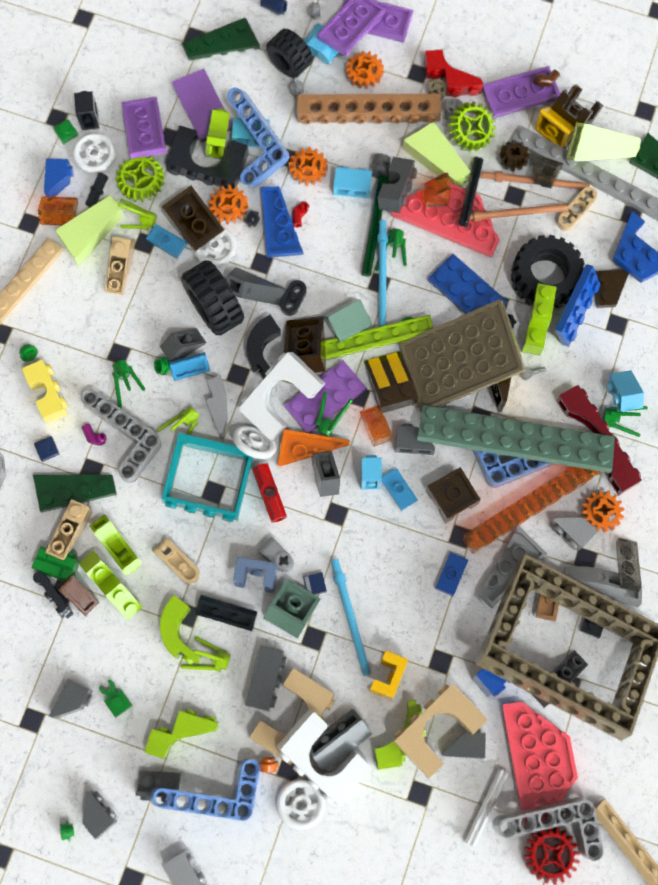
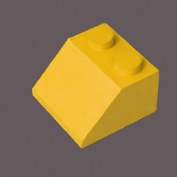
[534,106,575,148]

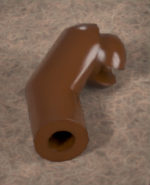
[533,69,560,87]

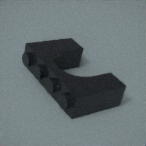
[165,125,249,189]

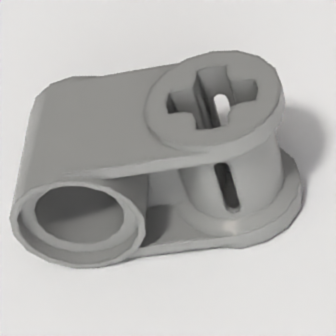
[257,536,294,573]

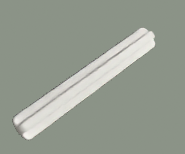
[465,769,508,847]

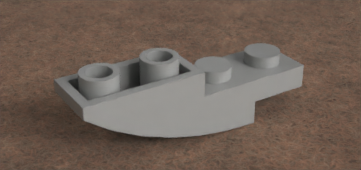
[563,566,642,608]

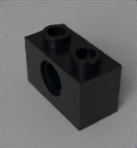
[74,91,100,131]

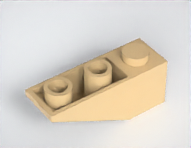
[105,235,136,295]
[45,499,93,561]

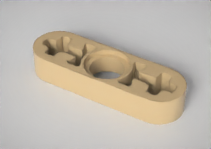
[557,187,597,231]

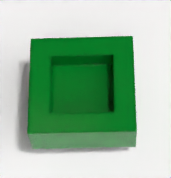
[53,119,79,144]

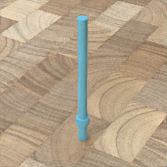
[377,220,388,327]
[331,559,371,676]

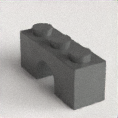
[378,157,417,213]

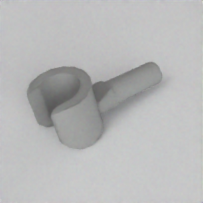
[519,366,546,380]

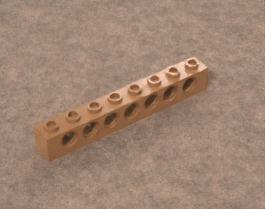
[297,94,441,124]

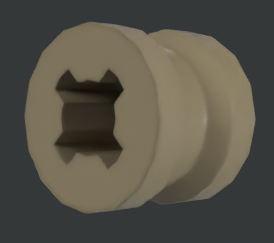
[428,79,447,101]

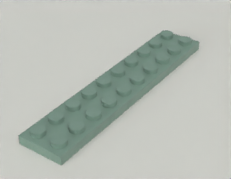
[417,405,615,473]

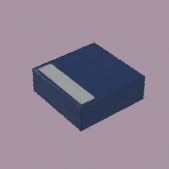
[303,572,327,595]

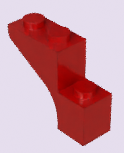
[424,49,483,97]

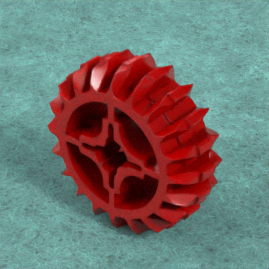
[523,827,580,885]

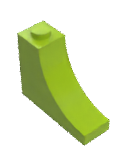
[205,108,230,160]

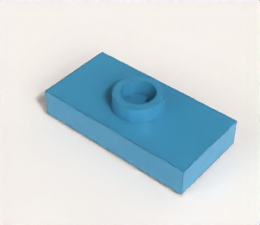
[146,224,187,259]
[169,352,210,381]
[382,468,418,512]

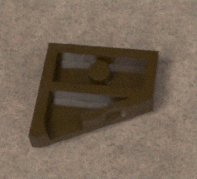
[595,269,629,308]

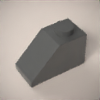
[160,328,206,361]
[396,423,435,455]
[313,451,340,497]
[49,679,93,719]
[442,729,486,759]

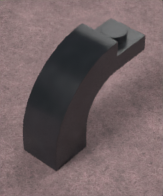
[246,314,281,380]

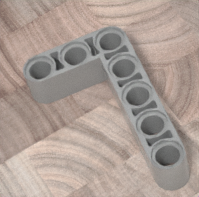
[81,389,161,483]
[492,797,603,861]

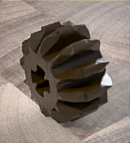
[499,139,530,172]

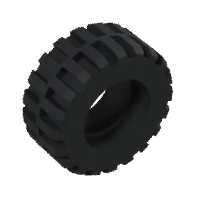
[511,235,585,309]
[181,260,245,336]

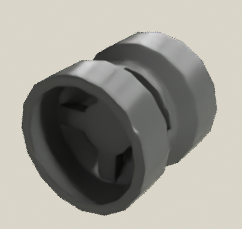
[371,154,391,178]

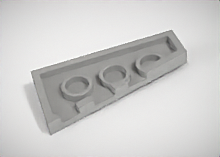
[478,526,547,609]

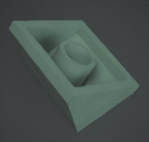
[322,298,372,343]

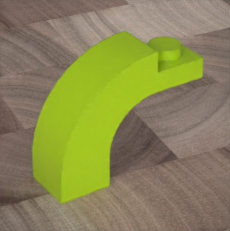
[89,514,142,576]
[160,595,202,665]

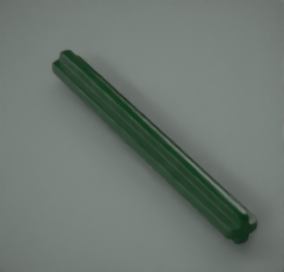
[361,175,388,277]

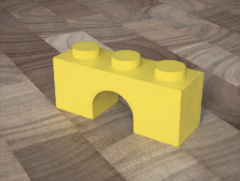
[21,359,68,423]

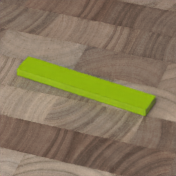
[325,314,433,360]

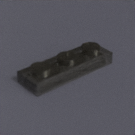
[616,538,642,592]

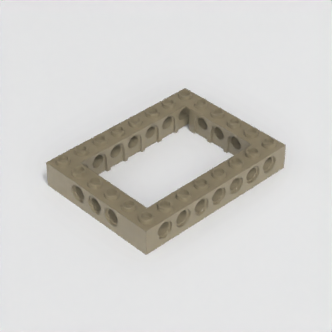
[475,554,658,741]

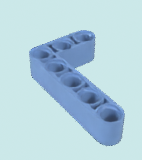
[227,88,289,187]
[472,450,555,488]
[150,759,260,821]

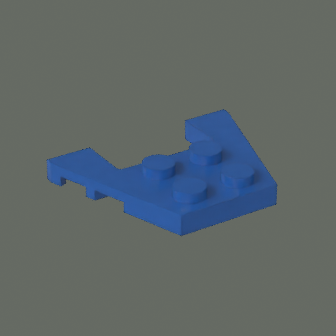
[612,212,658,283]

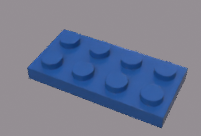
[427,254,508,314]
[555,264,600,347]

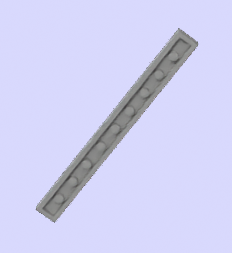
[511,126,658,221]

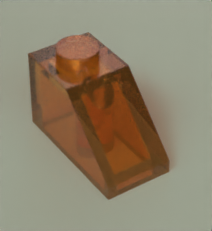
[421,173,451,208]
[360,406,392,447]

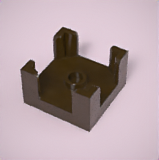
[551,84,604,127]
[426,467,481,524]

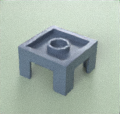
[233,557,278,593]

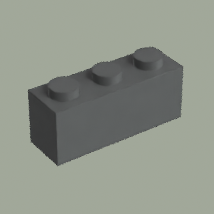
[245,645,287,712]
[309,709,372,772]

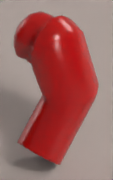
[292,201,309,228]

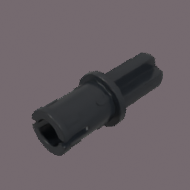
[85,173,108,208]

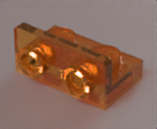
[38,196,79,225]

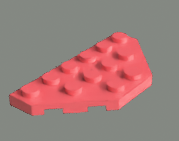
[391,181,499,258]
[501,702,578,826]

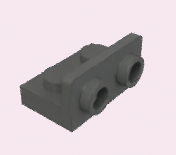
[135,770,181,802]

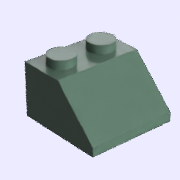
[263,579,321,639]

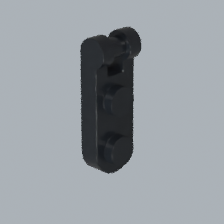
[33,572,74,619]

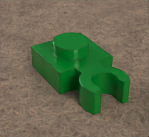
[99,680,133,718]

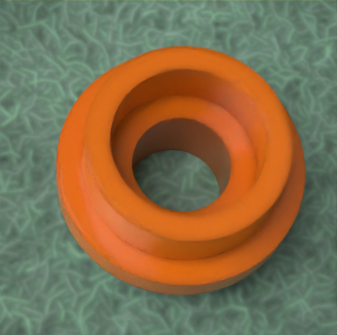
[258,757,279,773]

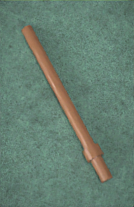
[481,171,590,190]
[458,203,567,222]

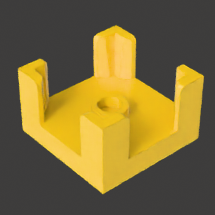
[369,650,408,701]

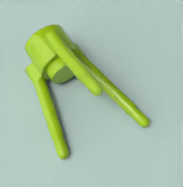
[118,198,157,231]
[157,406,200,435]
[181,636,231,672]

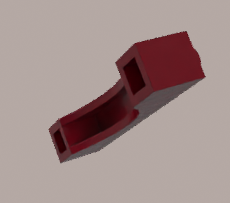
[556,385,642,496]

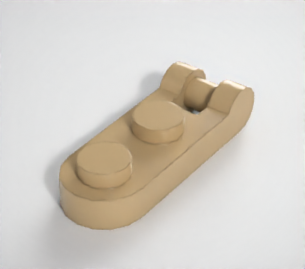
[152,537,200,584]

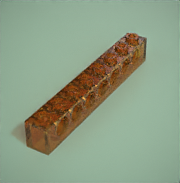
[462,467,602,554]

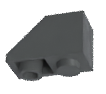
[82,790,117,840]

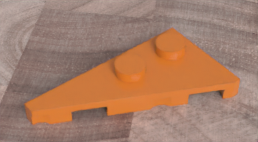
[278,429,350,466]

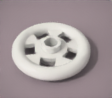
[73,133,116,173]
[193,227,237,267]
[232,426,276,459]
[277,779,326,830]

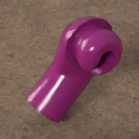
[81,424,107,446]

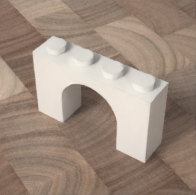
[238,352,326,441]
[276,710,372,806]

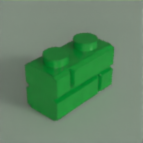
[32,545,80,581]

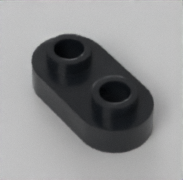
[280,280,307,316]

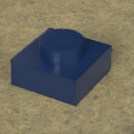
[34,436,60,462]

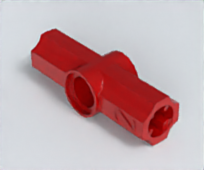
[252,463,287,523]

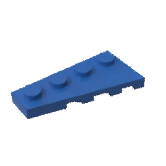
[261,186,304,258]

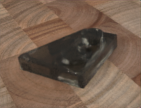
[528,153,563,189]

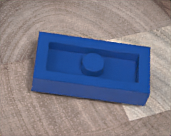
[435,552,468,597]

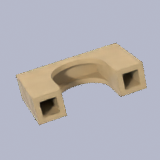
[249,668,335,765]
[393,684,488,779]

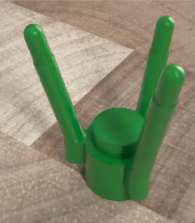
[375,229,407,271]
[112,360,145,409]
[315,392,353,437]
[603,406,648,437]

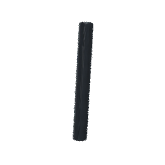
[458,156,483,227]

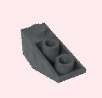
[226,267,286,305]
[530,650,588,708]

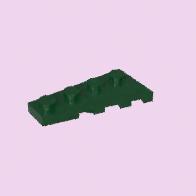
[181,17,260,61]
[629,133,658,179]
[33,475,117,513]

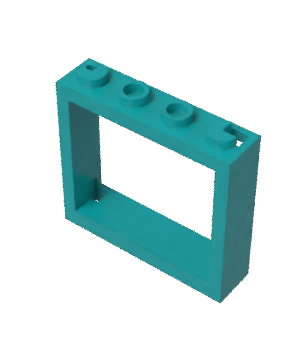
[161,433,253,522]

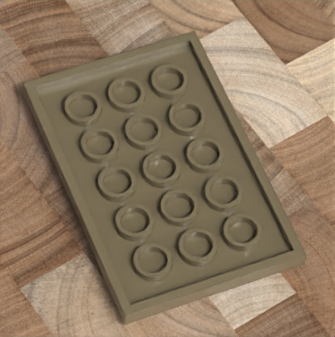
[399,299,526,413]

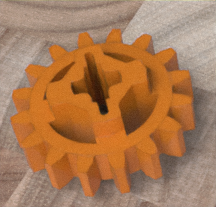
[346,51,384,89]
[289,147,328,186]
[208,185,249,225]
[581,490,625,533]

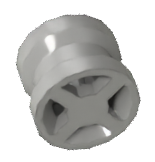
[444,98,464,121]

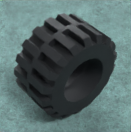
[266,28,313,78]

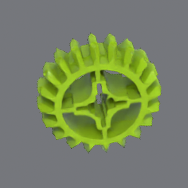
[448,101,497,152]
[115,156,165,202]

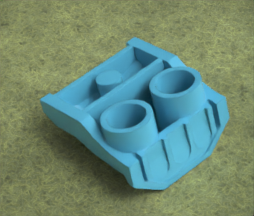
[304,23,340,64]

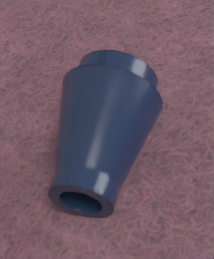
[260,0,288,15]

